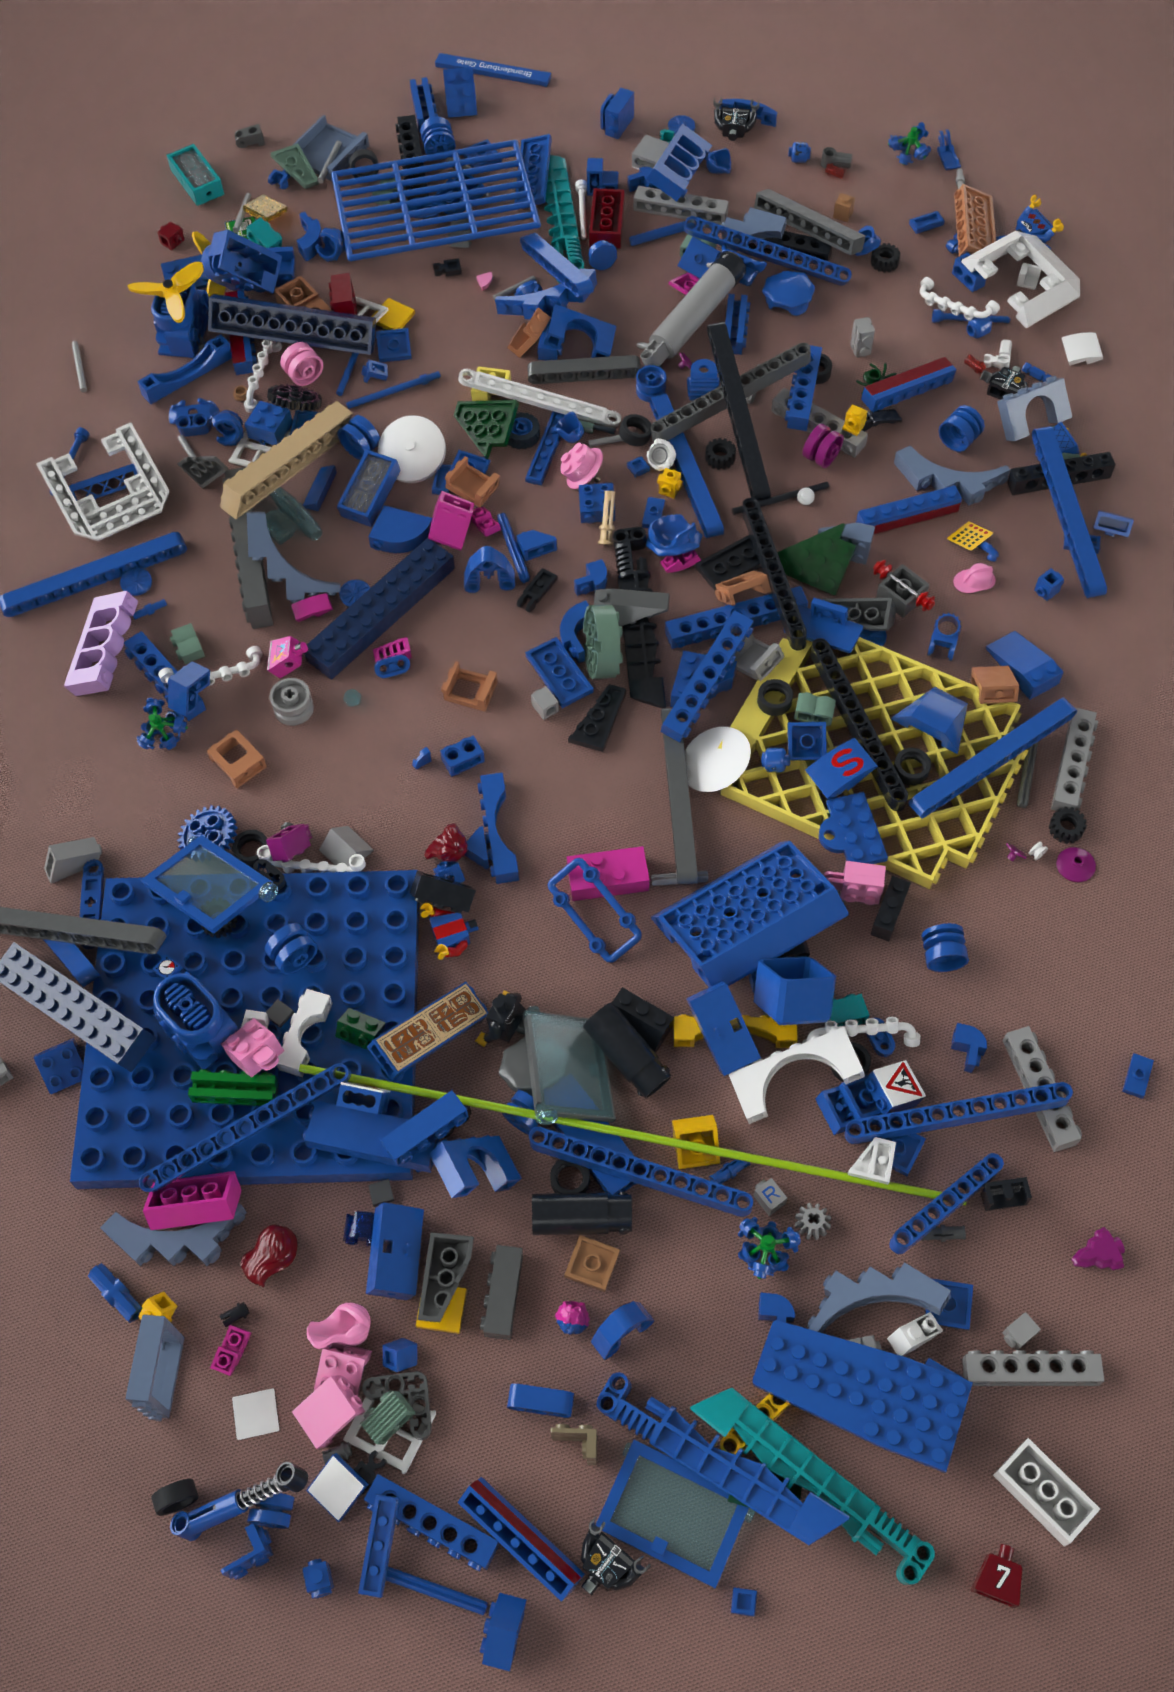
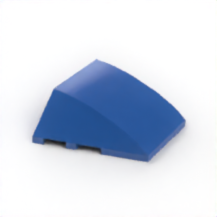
[891,687,968,754]

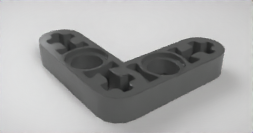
[362,1372,432,1440]

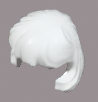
[647,438,676,471]

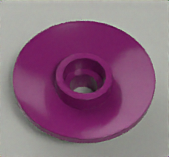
[1056,847,1096,883]

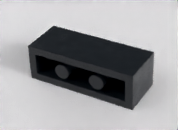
[410,871,476,913]
[870,876,911,942]

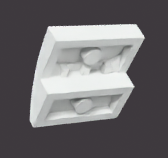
[1061,332,1103,366]

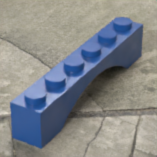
[137,334,232,405]
[477,772,519,884]

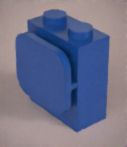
[600,88,634,139]

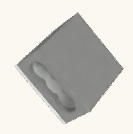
[632,135,669,170]

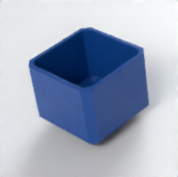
[753,957,836,1025]

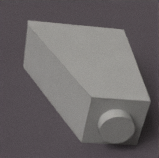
[44,837,102,884]

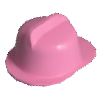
[953,563,996,593]

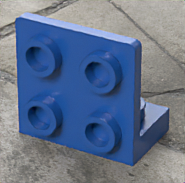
[33,1038,84,1094]

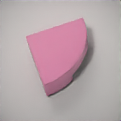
[476,272,493,291]

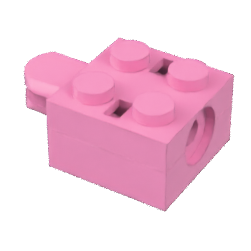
[824,861,886,905]
[221,1018,284,1078]

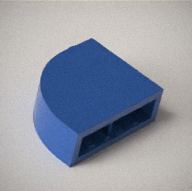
[368,505,432,553]

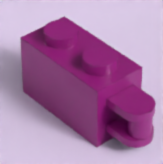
[266,824,312,863]

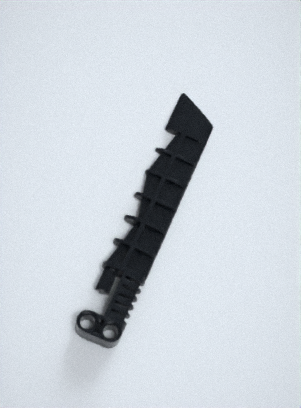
[613,527,666,708]

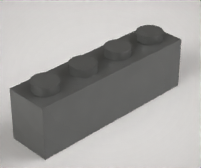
[480,1245,523,1340]

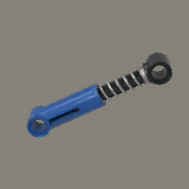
[170,1462,308,1541]

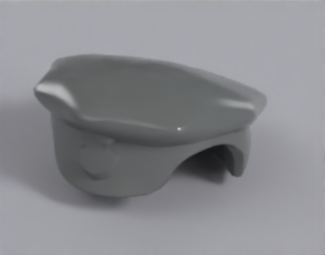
[499,1037,568,1097]

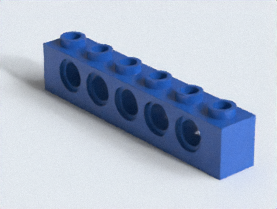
[785,345,822,431]
[124,631,206,721]
[364,1474,500,1572]

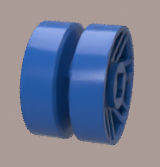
[636,365,666,402]
[502,1090,542,1135]
[247,1493,295,1529]

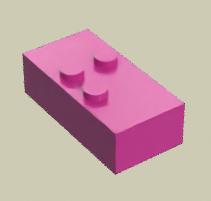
[566,846,650,901]
[143,1171,242,1230]

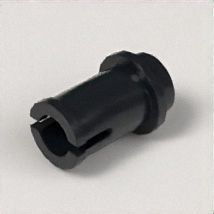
[220,1302,250,1327]

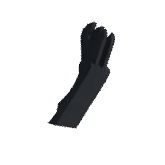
[862,409,902,432]

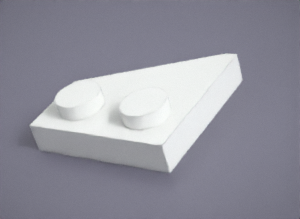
[848,1137,896,1185]

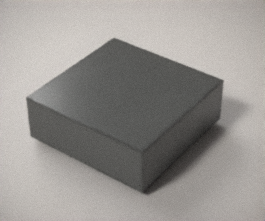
[266,999,294,1028]
[368,1179,394,1207]

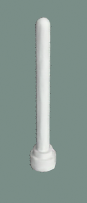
[575,179,587,240]

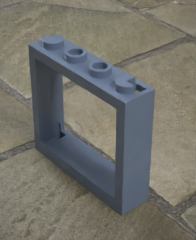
[125,1315,185,1421]

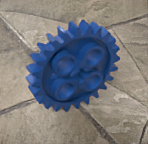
[177,805,238,864]

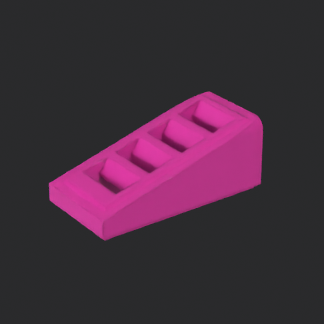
[373,637,412,662]

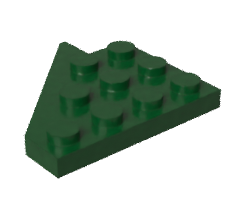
[453,400,519,459]
[777,523,857,595]

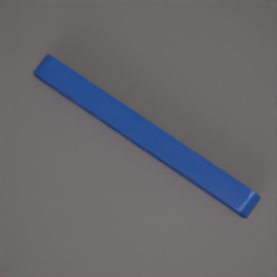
[684,216,852,286]
[649,393,724,539]
[1032,426,1107,598]
[0,532,187,617]
[908,697,1077,818]
[139,1063,351,1192]
[845,1082,1073,1144]
[529,1127,753,1217]

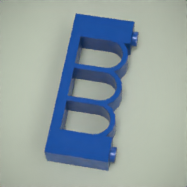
[646,123,712,202]

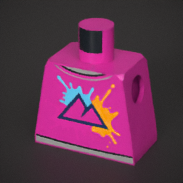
[267,636,308,678]

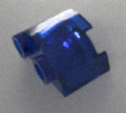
[343,1211,374,1246]

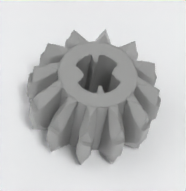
[795,1203,831,1240]

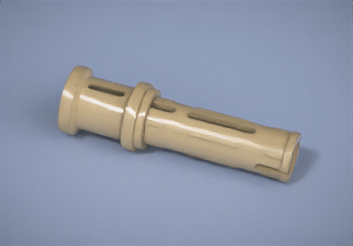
[598,491,616,545]

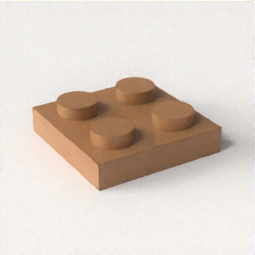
[564,1235,620,1292]

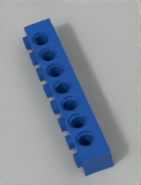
[665,586,808,649]
[660,610,754,743]

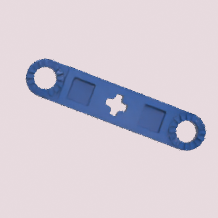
[79,859,104,949]

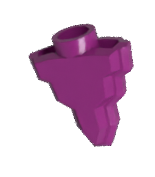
[1071,1227,1125,1271]

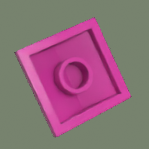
[668,272,699,295]

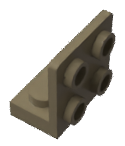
[550,1424,597,1465]

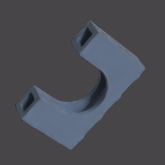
[997,376,1072,441]

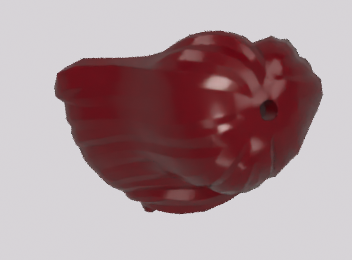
[425,823,468,862]
[240,1224,298,1287]

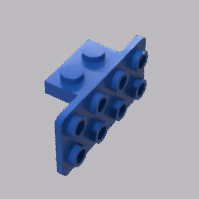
[783,598,863,653]

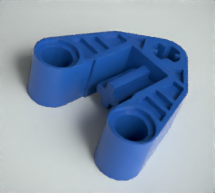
[464,546,515,593]
[591,1301,655,1360]

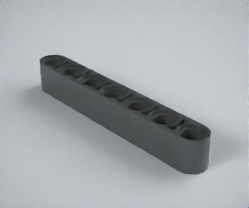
[527,355,641,384]

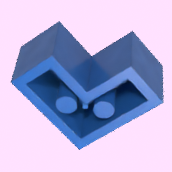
[587,158,619,196]
[167,661,210,717]
[480,1593,527,1671]

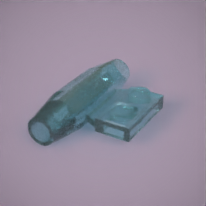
[266,487,323,546]

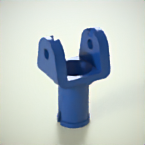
[268,169,291,190]

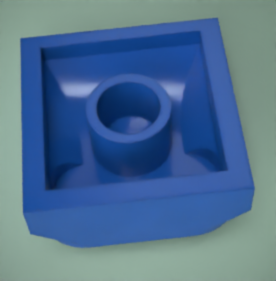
[787,722,827,760]

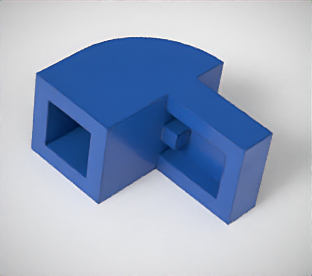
[627,167,659,192]
[574,559,607,596]
[951,1023,987,1073]
[758,1293,795,1323]

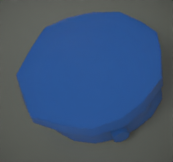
[855,226,881,256]
[588,240,617,271]

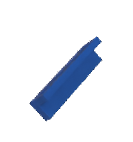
[68,464,138,501]

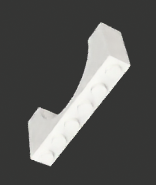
[729,1027,865,1124]

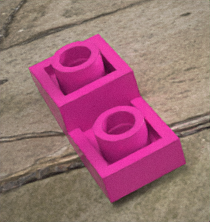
[471,507,501,537]
[660,550,701,573]
[291,593,333,622]
[210,1325,252,1376]

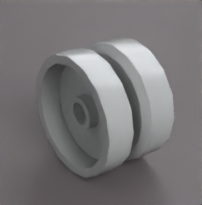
[269,678,314,726]

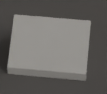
[319,826,373,866]

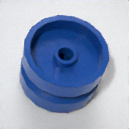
[337,415,380,460]
[264,923,318,975]

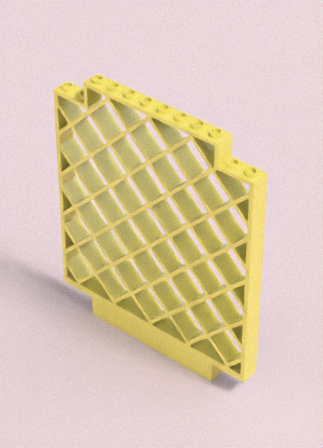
[718,637,1029,889]

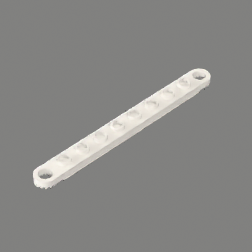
[458,368,621,428]

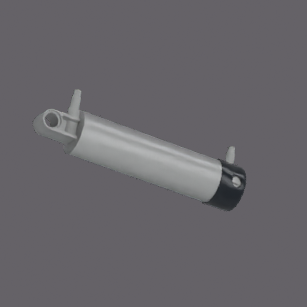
[637,251,746,366]

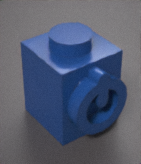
[1034,568,1064,601]
[302,1559,334,1599]

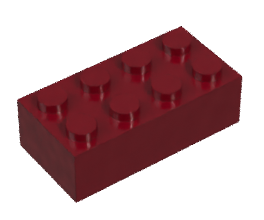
[589,188,625,249]

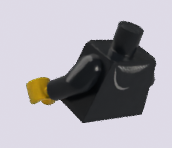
[475,990,527,1047]

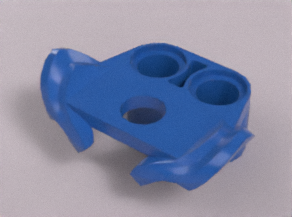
[722,245,767,287]
[169,398,220,437]

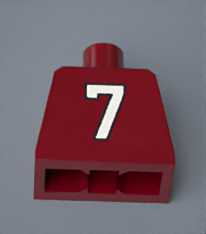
[971,1544,1022,1608]

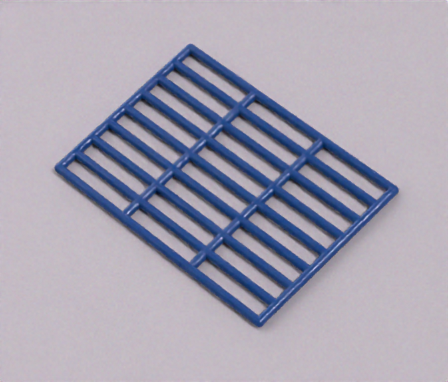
[331,139,541,262]

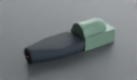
[579,420,616,435]

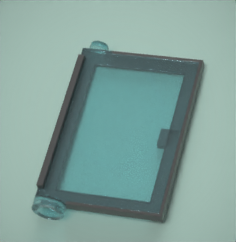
[523,1006,616,1125]

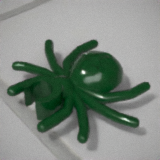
[856,363,897,394]

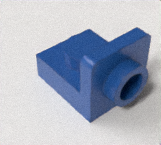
[362,360,388,383]

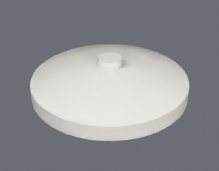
[378,416,446,483]

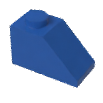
[516,530,557,561]

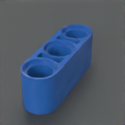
[507,1384,574,1418]

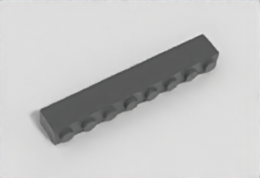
[754,189,866,255]

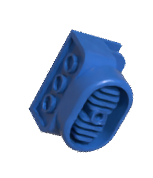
[153,971,239,1070]

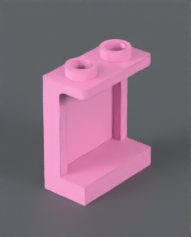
[292,1375,365,1449]

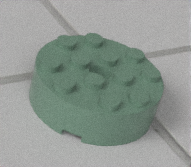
[583,605,623,679]

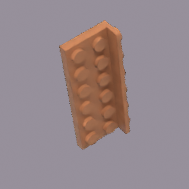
[954,184,997,262]

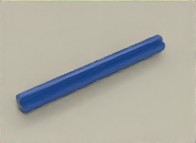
[629,217,701,246]
[497,513,530,583]
[386,1567,488,1615]

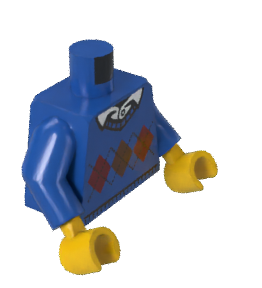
[1015,195,1064,243]

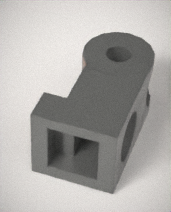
[234,124,265,148]

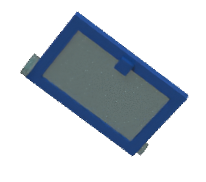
[141,835,278,934]
[596,1440,756,1589]

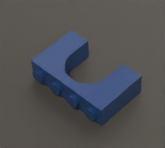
[544,304,616,358]
[429,1135,522,1198]

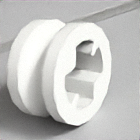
[1028,841,1048,860]

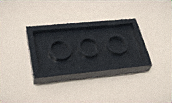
[695,535,761,591]

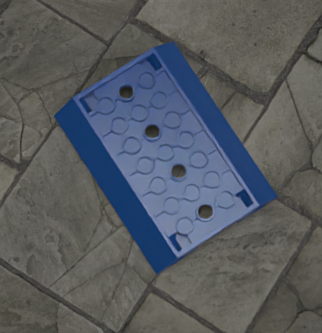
[651,841,849,987]

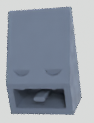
[818,522,875,565]

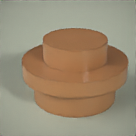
[233,385,248,401]

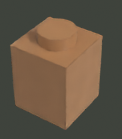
[833,193,855,222]

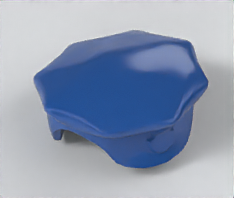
[762,270,815,316]
[646,514,703,556]

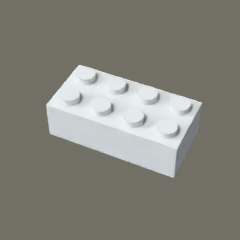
[993,1438,1100,1547]

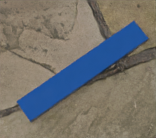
[525,411,565,486]

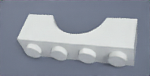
[277,989,333,1077]

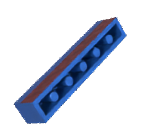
[225,291,257,375]
[861,357,957,412]
[856,486,962,534]
[457,1477,585,1602]

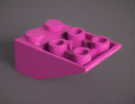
[428,491,474,551]

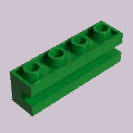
[188,1069,279,1106]

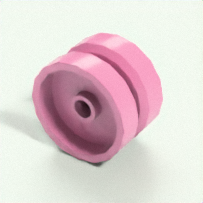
[280,342,324,386]

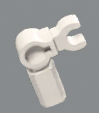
[983,340,1012,370]

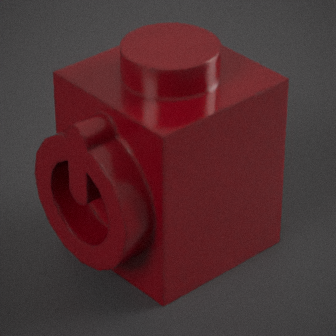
[157,221,185,251]

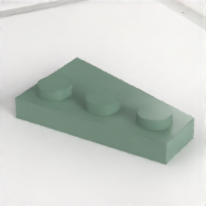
[270,144,319,189]

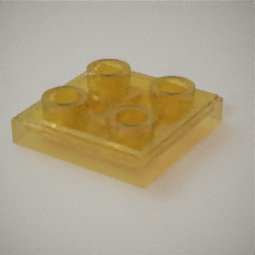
[243,194,287,222]

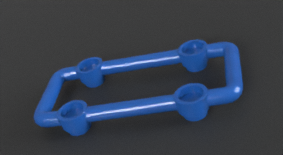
[548,858,642,963]

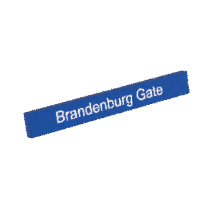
[435,53,551,87]

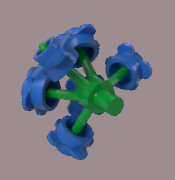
[888,122,931,165]
[136,698,188,750]
[738,1217,801,1279]

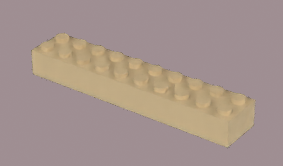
[220,401,352,519]

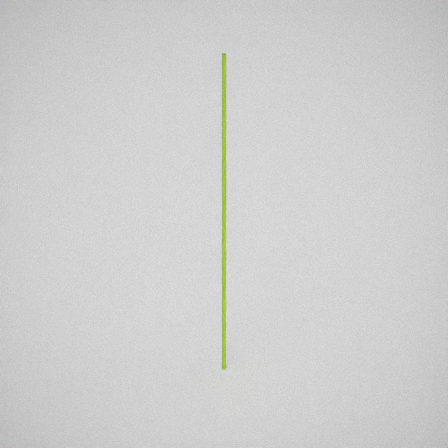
[299,1064,967,1205]

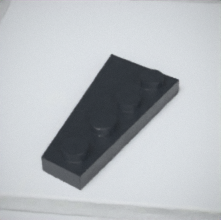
[568,684,626,752]

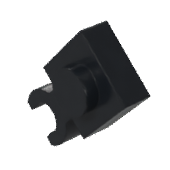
[433,258,462,276]
[353,1450,387,1495]

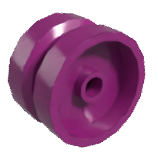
[802,423,844,468]

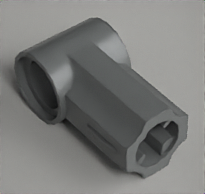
[820,147,852,169]

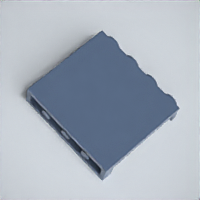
[293,114,369,181]

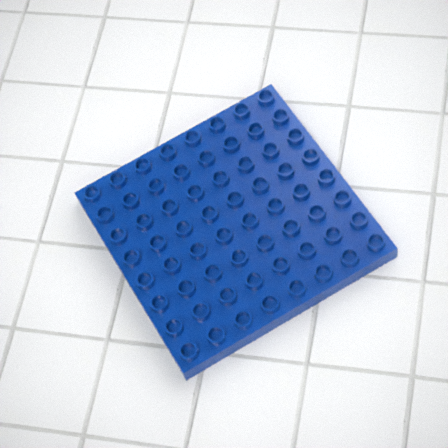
[70,870,420,1189]

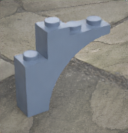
[720,207,787,254]

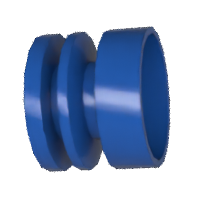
[420,116,456,160]
[938,405,985,452]
[921,923,969,972]

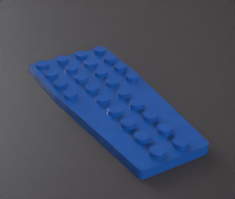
[752,1320,973,1473]

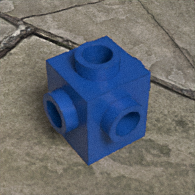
[433,861,466,883]

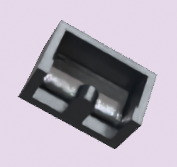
[981,1177,1032,1211]

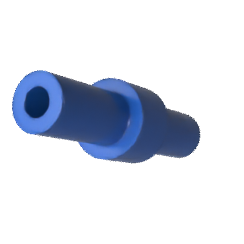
[133,599,167,620]

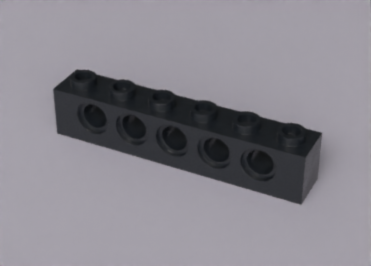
[748,231,833,264]
[1007,452,1116,495]

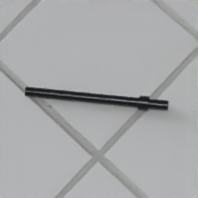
[731,481,829,515]

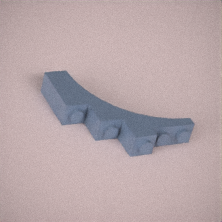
[894,445,1010,506]
[247,512,340,603]
[100,1203,247,1266]
[807,1262,951,1333]

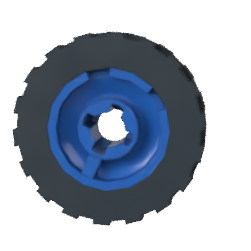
[508,412,540,450]

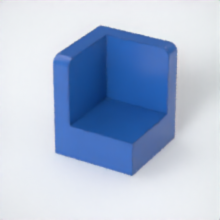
[382,1338,418,1372]

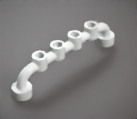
[920,277,1000,321]
[244,340,282,413]
[158,646,263,686]
[257,845,366,873]
[802,1017,920,1047]

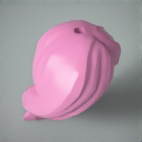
[306,1303,371,1349]

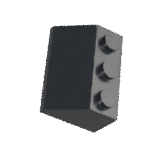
[612,987,674,1053]

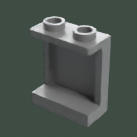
[734,634,785,681]

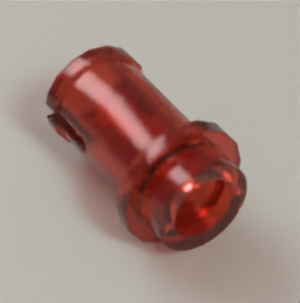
[825,163,846,179]
[964,354,986,374]

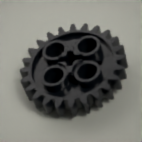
[267,384,322,411]

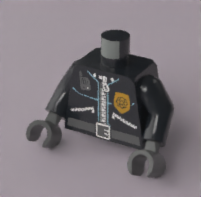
[713,97,760,141]
[980,366,1030,400]
[581,1517,651,1596]

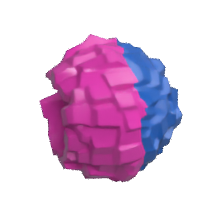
[555,1301,590,1335]

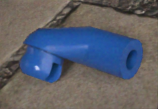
[978,541,999,562]

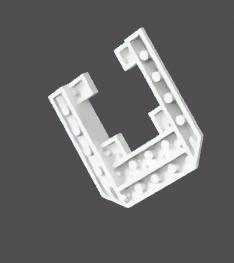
[961,231,1080,328]
[36,422,170,541]

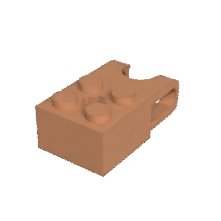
[274,276,331,311]

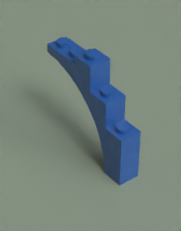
[495,268,597,319]

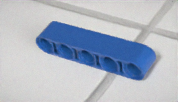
[43,939,100,988]

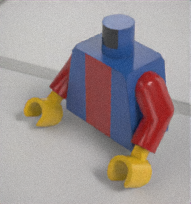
[420,903,479,960]

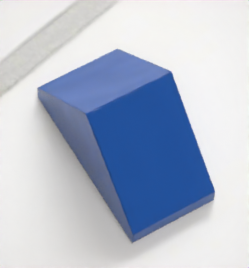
[465,826,489,869]

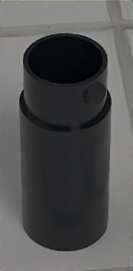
[583,1002,672,1099]
[532,1192,632,1235]

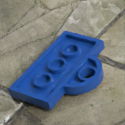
[818,792,888,864]

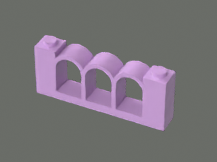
[64,591,138,696]

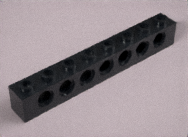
[395,115,429,201]

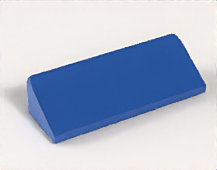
[302,465,337,511]

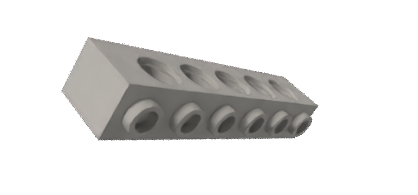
[633,186,729,225]
[771,388,868,458]
[1050,707,1098,811]
[1003,1026,1082,1152]
[962,1350,1105,1386]

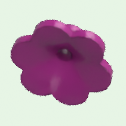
[678,352,692,369]
[1006,842,1027,861]

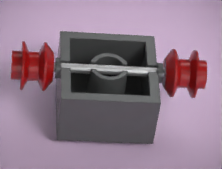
[873,560,935,618]

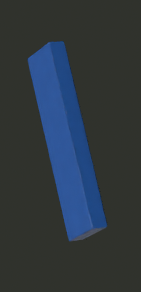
[358,1494,400,1598]

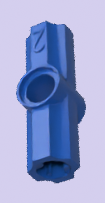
[88,1263,143,1323]

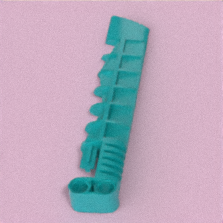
[544,155,585,283]
[690,1388,935,1585]

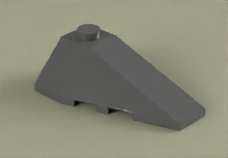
[177,456,229,489]
[594,589,670,626]
[822,598,897,631]
[418,1232,474,1323]

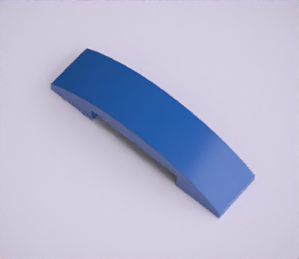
[719,99,777,127]

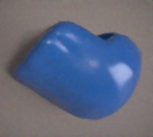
[706,148,731,174]
[553,412,584,443]

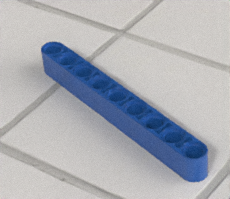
[520,232,594,298]

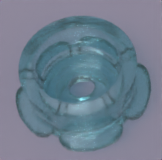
[343,689,361,707]

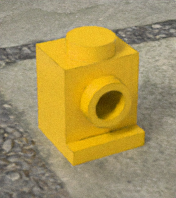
[842,404,868,436]

